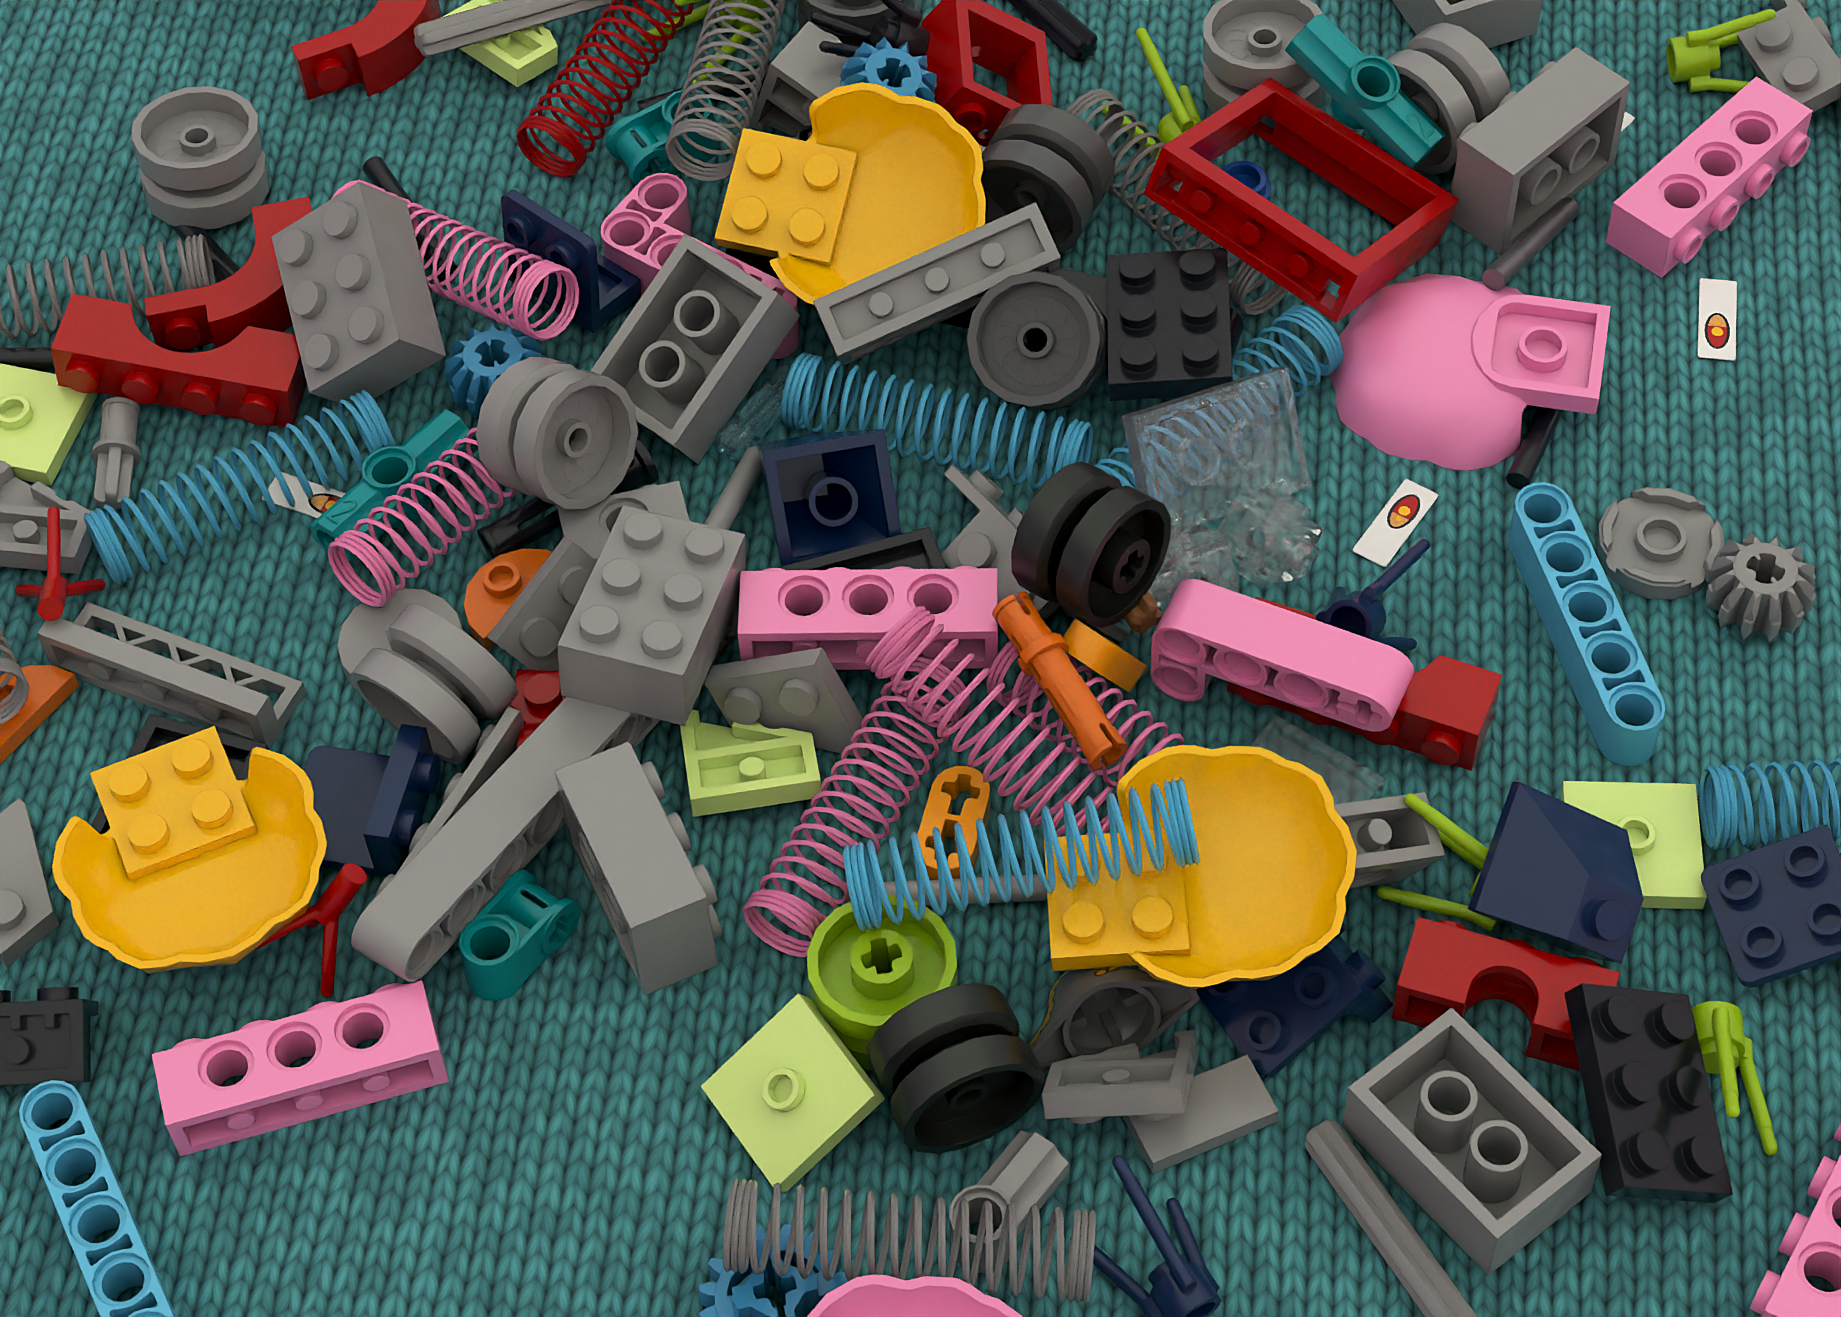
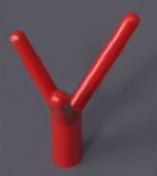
[15,506,105,621]
[251,863,367,998]

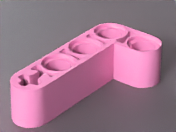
[600,173,801,359]
[1150,579,1414,731]

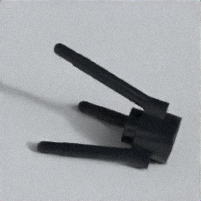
[810,0,929,58]

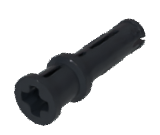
[477,437,659,559]

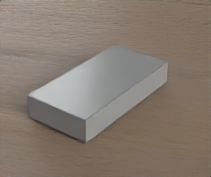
[1122,1054,1279,1174]

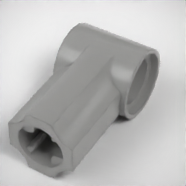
[949,1130,1070,1273]

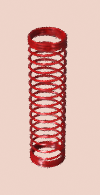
[516,0,698,177]

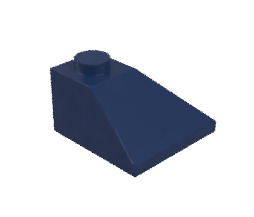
[757,429,902,567]
[1468,781,1644,963]

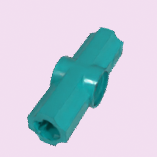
[1285,13,1447,170]
[309,409,478,563]

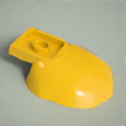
[714,82,986,305]
[52,726,327,974]
[1044,745,1357,989]

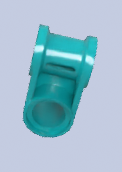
[605,89,719,186]
[459,869,581,1001]

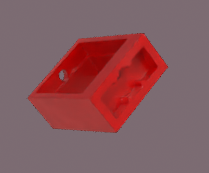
[921,0,1053,147]

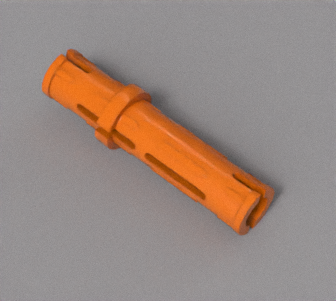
[992,591,1128,770]

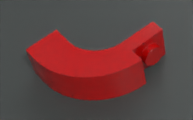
[291,0,441,100]
[144,196,313,351]

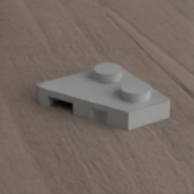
[0,461,93,574]

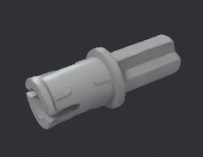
[91,397,141,512]

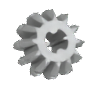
[1705,532,1816,642]

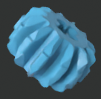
[839,36,937,103]
[444,320,543,421]

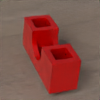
[1392,917,1620,1071]

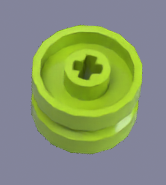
[807,894,958,1071]

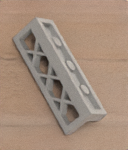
[813,202,1061,366]
[37,602,306,749]

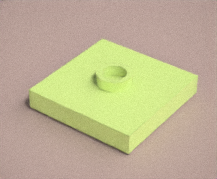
[0,363,98,486]
[1560,781,1707,909]
[701,993,885,1193]

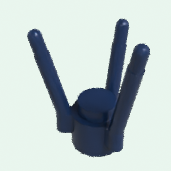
[1316,539,1430,651]
[1070,1155,1221,1317]

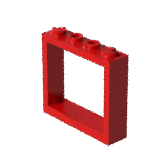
[1143,77,1459,322]

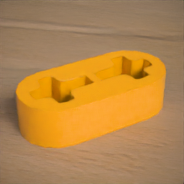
[1062,618,1148,693]
[917,766,990,880]

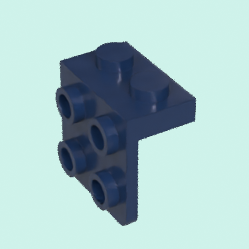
[501,190,641,333]
[303,724,441,877]
[1701,824,1841,988]
[1196,922,1393,1077]

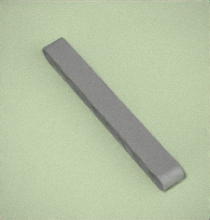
[351,602,739,982]

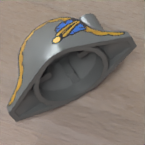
[1028,965,1200,1071]

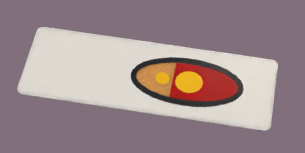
[1698,278,1737,361]
[262,472,346,518]
[1353,479,1438,567]

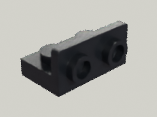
[0,987,99,1086]

